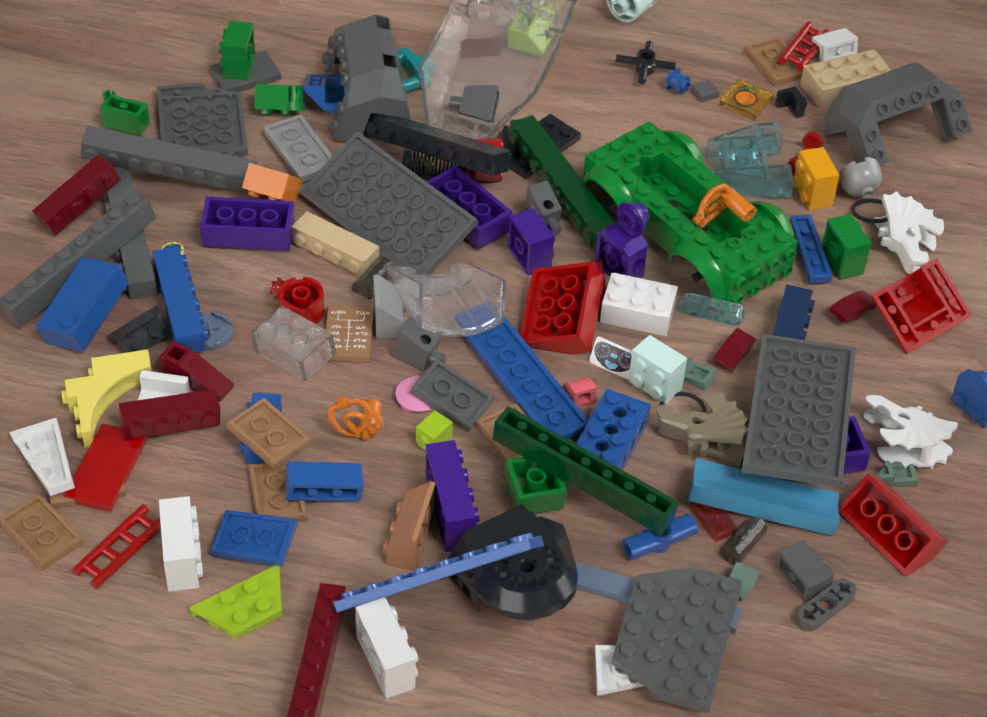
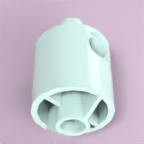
[607,0,658,23]

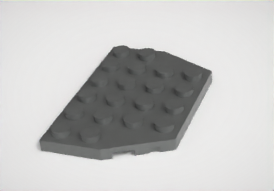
[157,83,248,157]
[611,568,743,713]

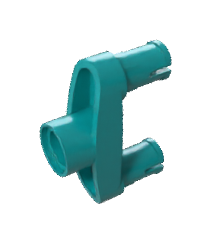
[398,47,433,93]

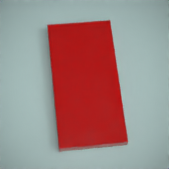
[64,424,148,512]

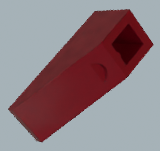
[160,341,234,402]

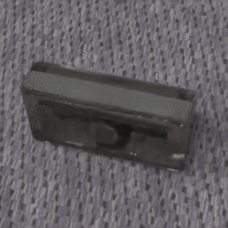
[352,256,395,300]
[719,518,767,565]

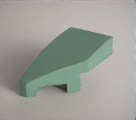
[684,357,717,390]
[875,460,918,487]
[729,562,760,601]

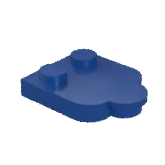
[951,369,987,429]

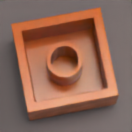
[242,163,302,204]

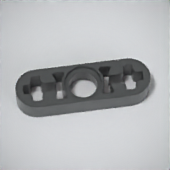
[796,579,856,632]

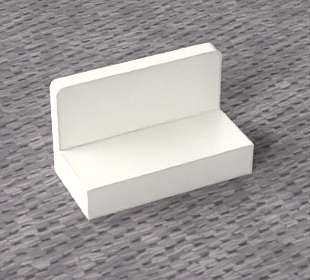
[812,28,858,62]
[138,370,190,400]

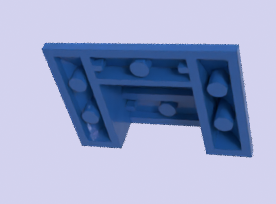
[304,74,345,114]

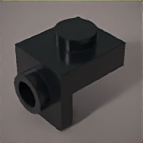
[775,86,807,118]

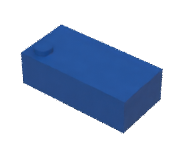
[36,257,129,352]

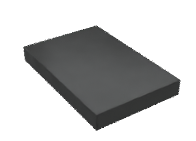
[209,50,281,92]
[410,359,495,432]

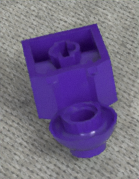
[595,202,649,278]

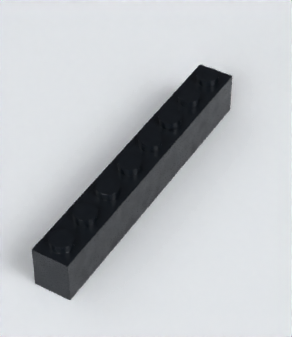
[365,113,510,176]

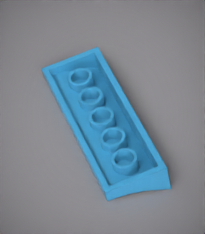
[688,458,840,536]

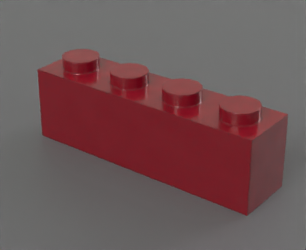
[32,155,121,236]
[118,389,221,440]

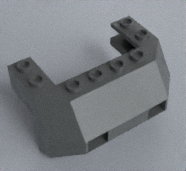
[322,14,411,141]
[824,62,972,165]

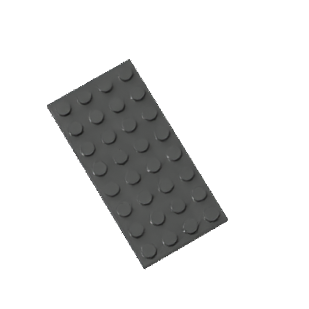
[299,131,479,287]
[742,334,856,488]

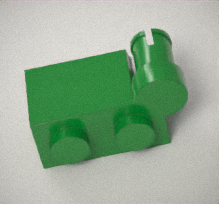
[255,84,305,114]
[100,90,150,135]

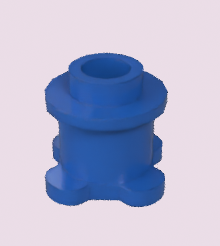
[665,67,691,94]

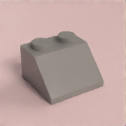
[373,275,408,339]

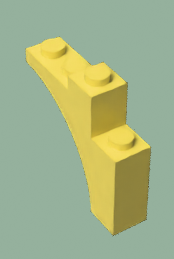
[61,350,152,448]

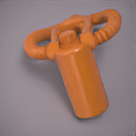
[693,184,757,229]
[327,396,384,440]

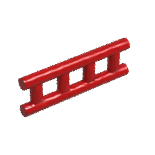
[779,21,830,72]
[72,504,161,589]

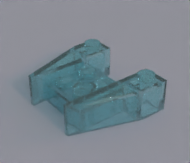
[707,122,794,199]

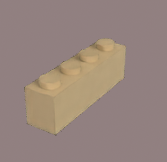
[291,212,379,277]

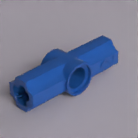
[622,514,698,560]

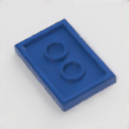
[210,510,298,566]

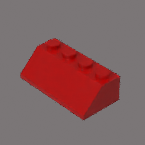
[838,473,949,576]

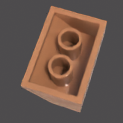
[383,481,435,571]

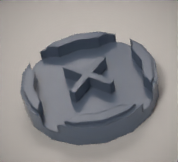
[202,312,234,350]

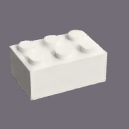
[600,273,678,336]
[159,496,203,592]
[356,597,418,699]

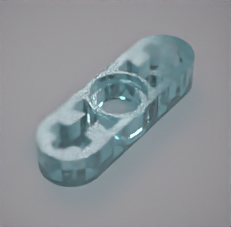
[679,293,746,326]

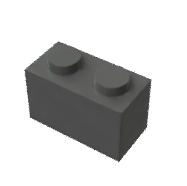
[776,539,834,602]

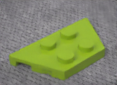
[190,565,282,639]

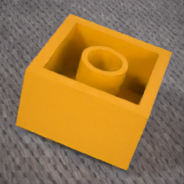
[792,147,839,210]

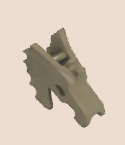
[656,392,749,469]

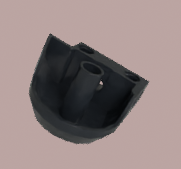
[446,504,578,620]

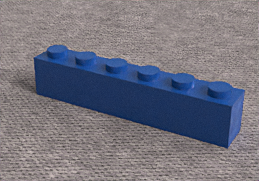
[152,246,209,352]

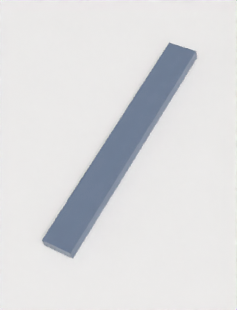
[575,562,742,634]

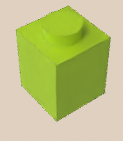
[416,410,453,449]

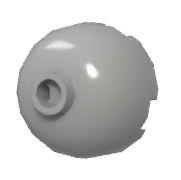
[839,157,882,198]

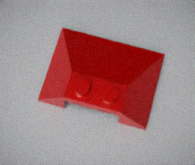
[870,258,972,354]

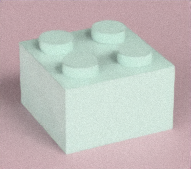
[628,335,687,405]

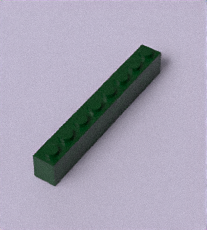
[508,115,614,252]
[492,406,679,536]

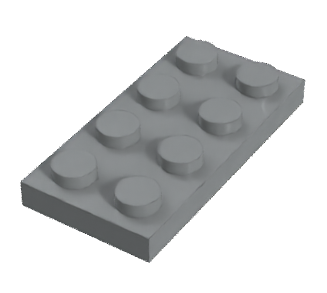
[263,114,333,183]

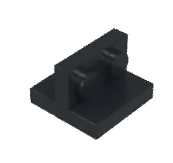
[106,304,169,353]

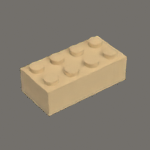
[800,49,891,109]

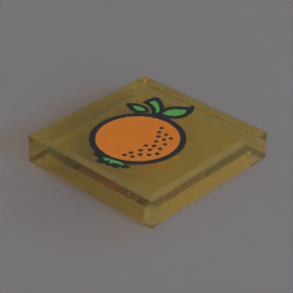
[719,78,775,120]

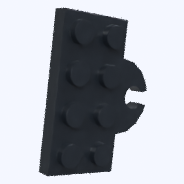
[502,114,581,180]

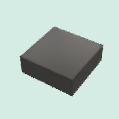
[691,80,720,102]

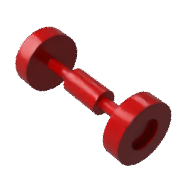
[786,132,824,176]

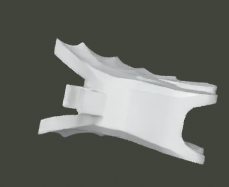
[874,191,944,274]
[863,395,958,469]

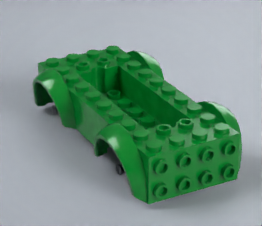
[583,121,798,310]

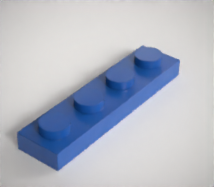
[789,215,833,284]

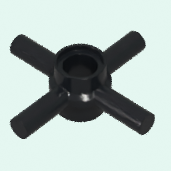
[615,41,676,84]

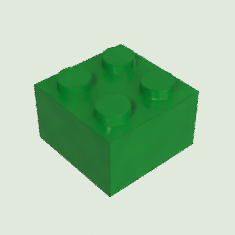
[219,20,256,80]
[822,214,871,280]
[503,457,567,514]

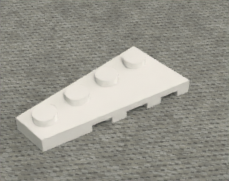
[9,418,75,496]
[595,645,643,696]

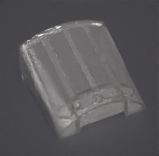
[386,263,506,337]

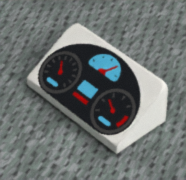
[589,336,632,380]

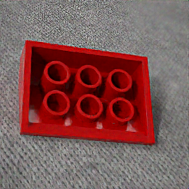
[520,261,605,354]

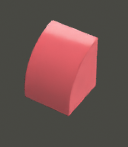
[562,377,597,408]

